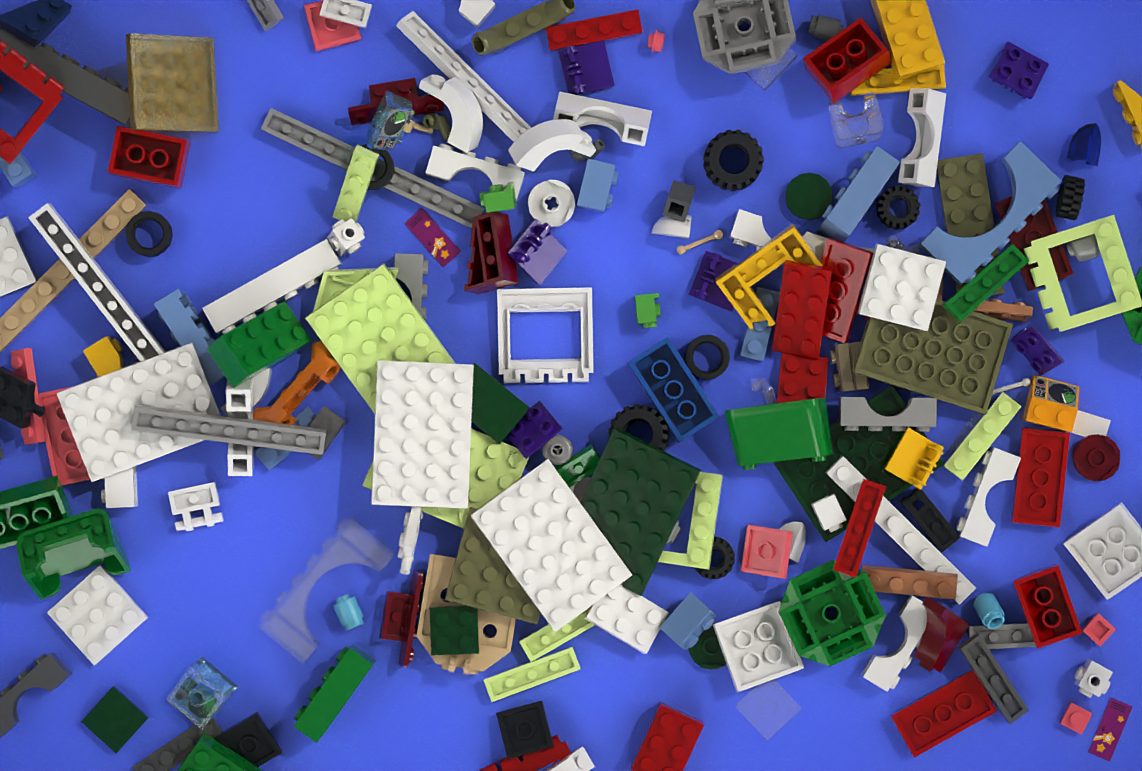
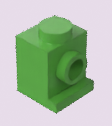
[480,182,517,213]
[634,293,661,328]

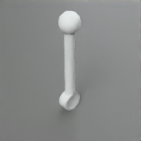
[992,378,1031,395]

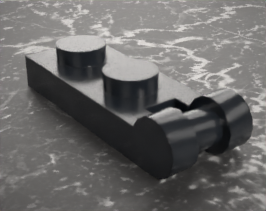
[899,488,960,552]

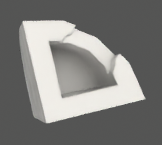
[651,215,692,239]
[780,522,806,563]

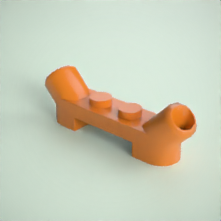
[253,341,341,425]

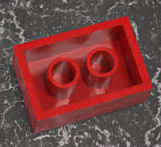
[803,17,891,104]
[108,126,191,189]
[630,702,704,771]

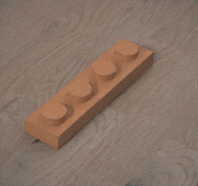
[862,565,958,600]

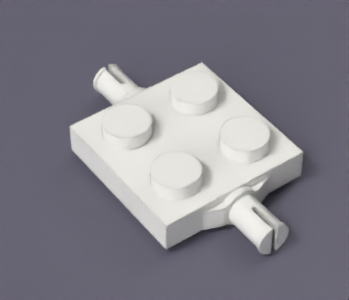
[398,506,424,575]

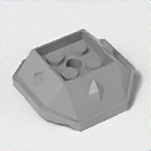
[693,0,796,74]

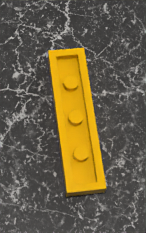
[850,65,946,96]

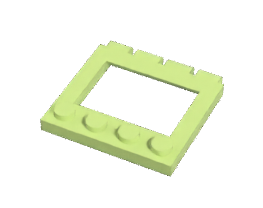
[1023,215,1142,332]
[658,472,723,569]

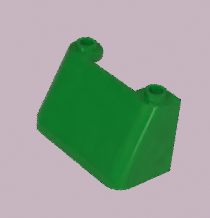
[725,398,833,470]
[16,509,131,600]

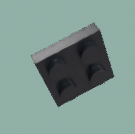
[496,700,554,760]
[216,712,282,768]

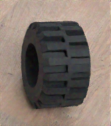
[703,129,764,191]
[608,404,669,452]

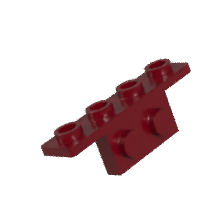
[348,78,444,125]
[379,571,425,667]

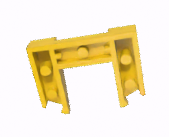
[715,224,823,329]

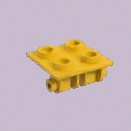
[885,427,944,490]

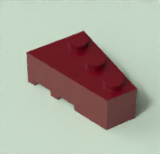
[464,211,519,294]

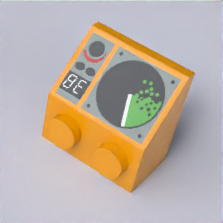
[1021,375,1080,432]

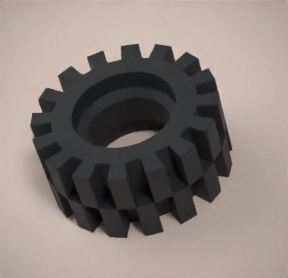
[1055,175,1085,220]
[876,186,921,230]
[694,536,735,580]

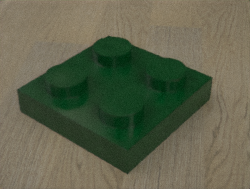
[429,606,479,656]

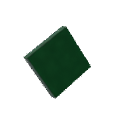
[81,686,149,753]

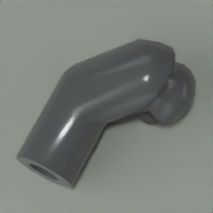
[569,139,605,162]

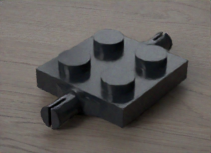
[0,366,45,429]

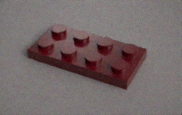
[994,196,1073,291]

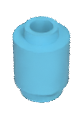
[973,593,1005,629]
[333,594,364,631]

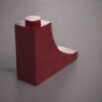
[914,596,970,673]

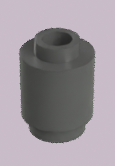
[808,15,844,41]

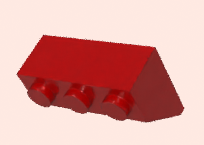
[1013,564,1082,649]

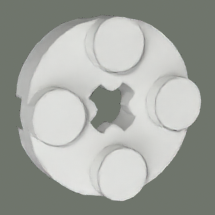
[528,180,575,227]

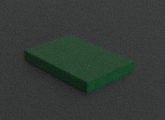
[471,362,530,444]

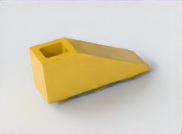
[1112,80,1142,149]

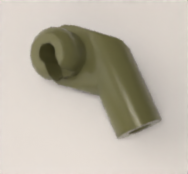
[423,113,451,141]

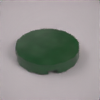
[785,173,833,220]
[688,622,726,670]

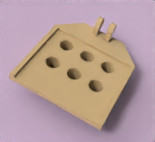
[417,554,516,675]

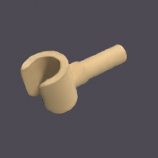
[402,119,433,134]

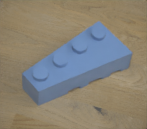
[816,146,900,242]
[154,289,226,386]

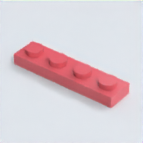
[11,348,45,445]

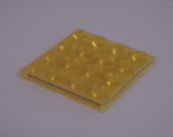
[126,33,219,133]

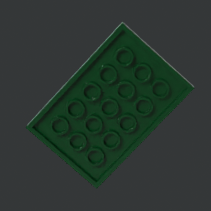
[773,385,944,542]
[580,428,701,596]

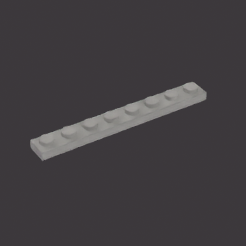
[131,405,326,455]

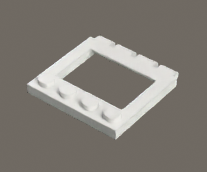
[497,287,593,384]

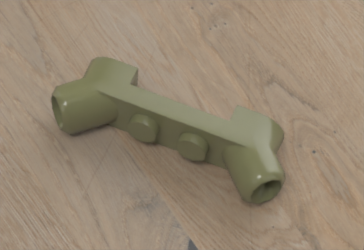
[472,0,575,56]

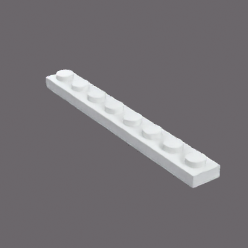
[396,11,531,142]
[825,456,976,605]

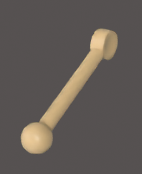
[677,230,723,255]

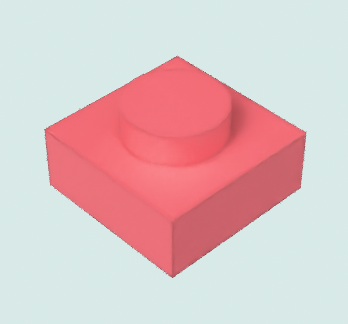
[1082,613,1116,647]
[1059,702,1092,735]

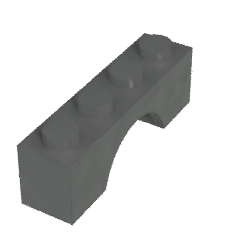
[0,652,73,738]

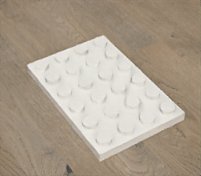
[56,342,221,482]
[371,360,474,508]
[470,459,632,632]

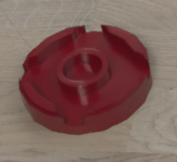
[1072,434,1121,481]

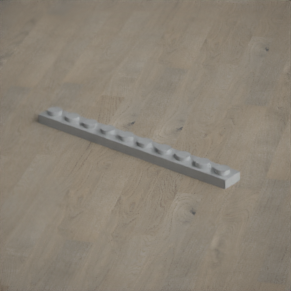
[261,108,485,229]

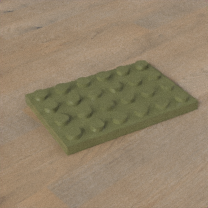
[852,299,1013,415]

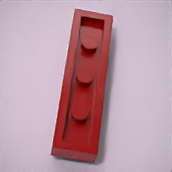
[546,9,643,52]
[833,479,886,577]

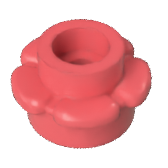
[648,30,665,53]

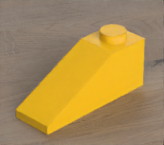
[83,336,124,377]

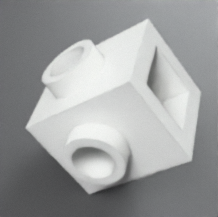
[327,218,365,257]
[1074,659,1113,698]

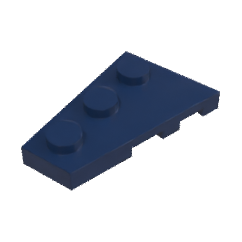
[0,0,72,47]

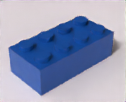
[628,337,720,443]

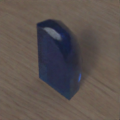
[1067,123,1101,166]

